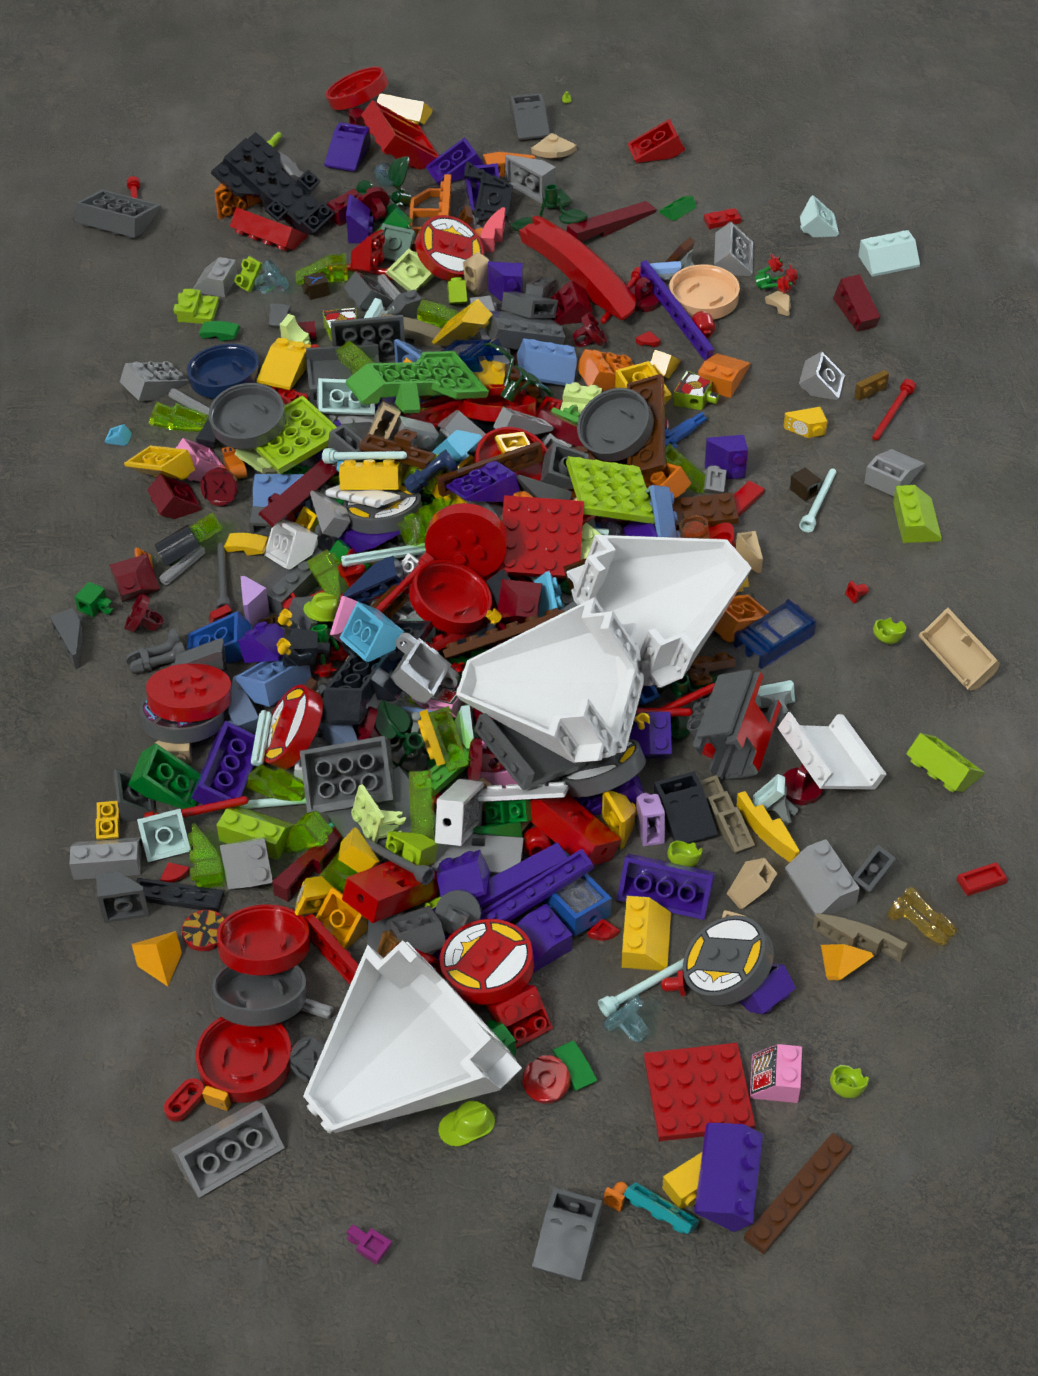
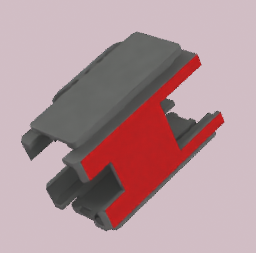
[687,670,781,780]

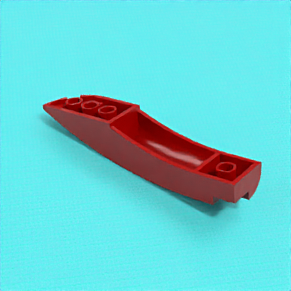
[519,216,637,320]

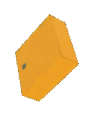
[202,1086,231,1111]

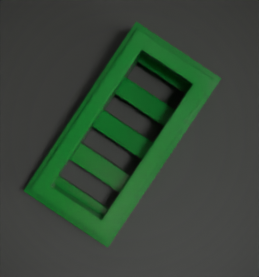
[473,822,522,838]

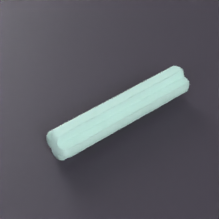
[251,710,271,767]

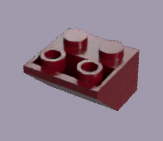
[550,280,592,325]

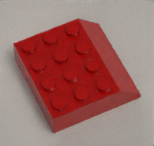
[361,100,439,170]

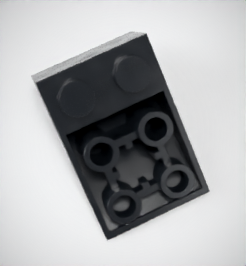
[653,771,718,844]

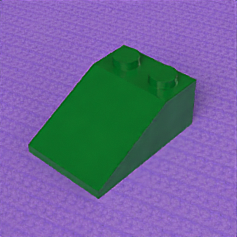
[128,743,200,809]

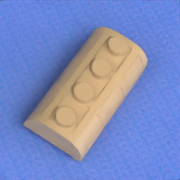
[919,607,1000,691]

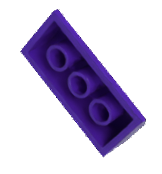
[191,721,255,805]
[617,854,716,920]
[694,1123,763,1232]

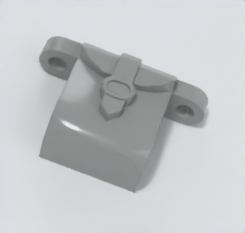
[390,633,460,704]

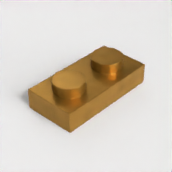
[854,370,889,401]

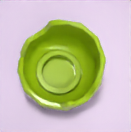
[873,617,907,645]
[667,841,703,867]
[830,1065,869,1099]

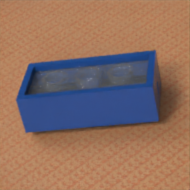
[541,849,612,936]

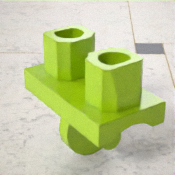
[234,256,263,292]

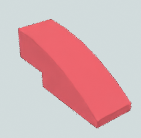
[480,208,505,252]

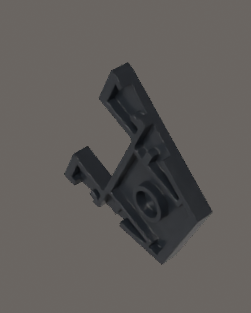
[456,162,513,222]

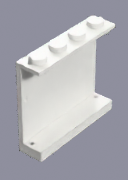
[777,712,887,789]

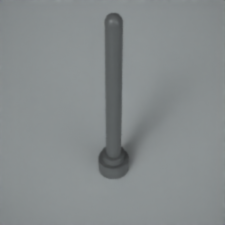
[216,543,232,610]
[363,836,434,885]

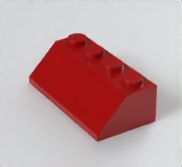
[230,207,308,251]

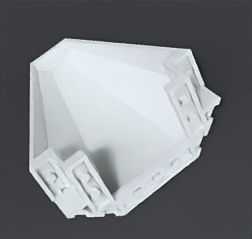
[567,535,751,687]
[456,597,644,763]
[303,940,522,1134]

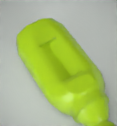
[267,132,282,148]

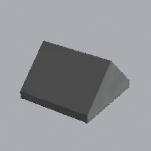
[113,769,155,823]

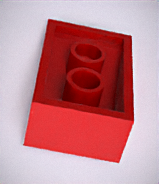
[627,119,685,163]

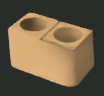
[463,253,490,295]

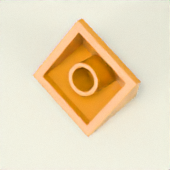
[316,887,368,950]

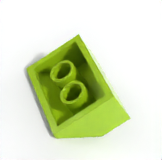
[893,485,942,543]
[906,733,985,793]
[216,806,297,860]

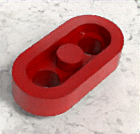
[164,1078,204,1122]

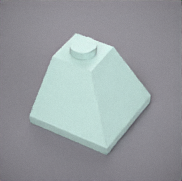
[800,195,839,237]

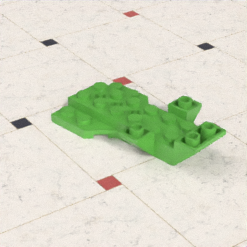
[346,351,489,414]

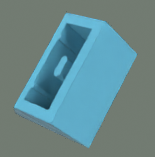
[431,430,482,465]
[534,571,565,618]

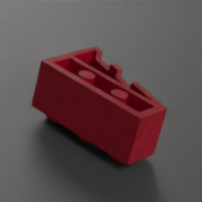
[833,274,880,332]

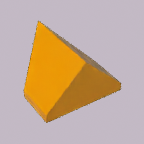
[131,931,182,987]
[821,944,874,980]

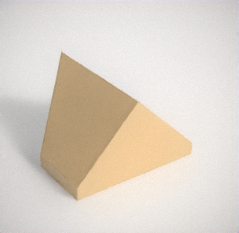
[736,531,763,573]

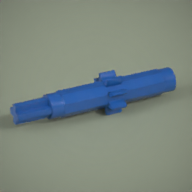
[665,412,707,453]

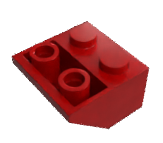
[350,229,385,271]
[486,984,553,1048]

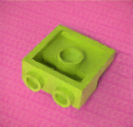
[174,289,219,324]

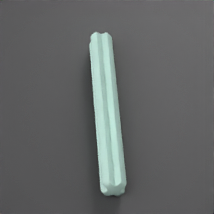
[341,543,426,567]

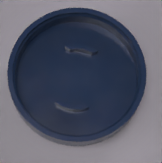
[187,344,261,398]

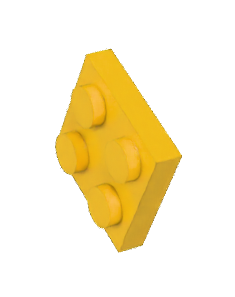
[418,709,445,766]

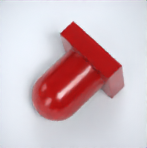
[845,581,869,604]
[661,970,686,996]

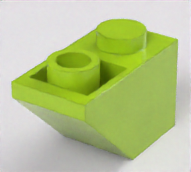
[447,278,467,304]
[385,831,439,866]

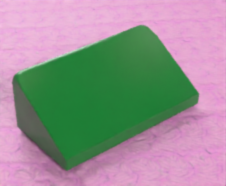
[659,196,697,221]

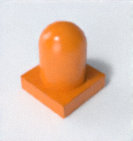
[603,1182,628,1212]

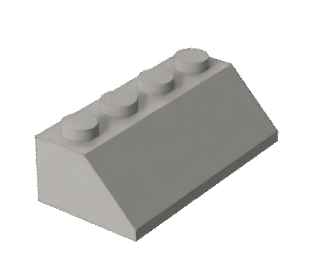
[170,1101,285,1198]

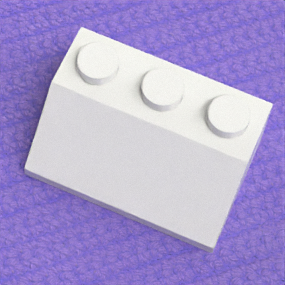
[264,520,318,570]

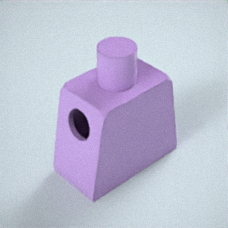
[636,793,665,846]

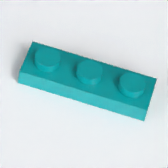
[624,1182,700,1234]

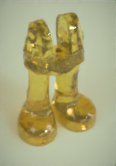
[887,886,957,946]

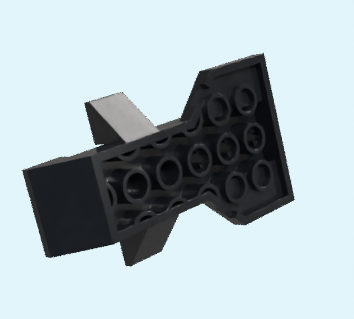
[211,132,335,234]
[321,620,433,725]

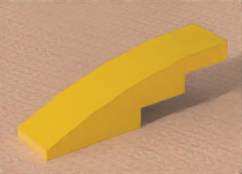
[736,791,799,862]

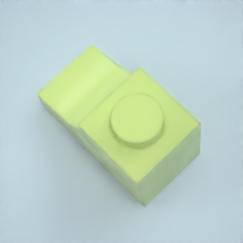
[280,314,311,345]

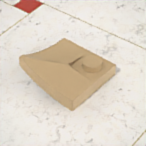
[531,133,577,158]

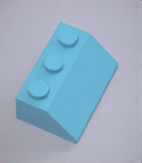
[340,601,404,662]

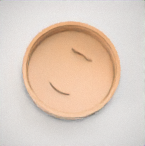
[669,265,740,319]

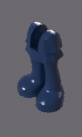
[405,449,458,494]

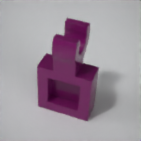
[346,1224,392,1265]

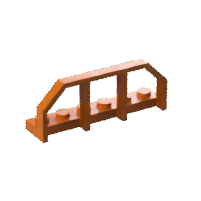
[409,175,452,251]

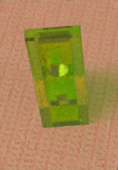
[665,443,705,494]
[307,549,340,604]
[429,706,469,772]
[409,771,434,840]

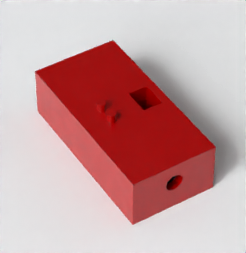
[530,793,622,865]
[342,861,439,923]

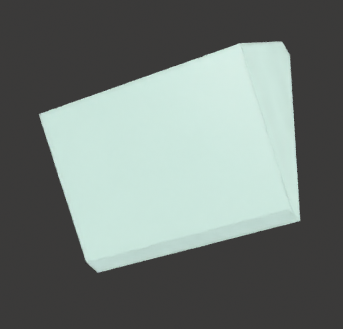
[137,809,191,862]

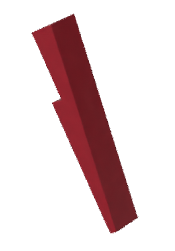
[567,201,657,242]
[538,410,627,465]
[258,459,339,528]
[272,827,343,902]

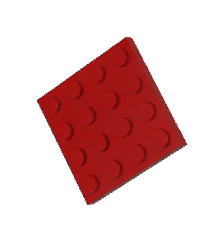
[498,495,584,578]
[644,1043,755,1142]

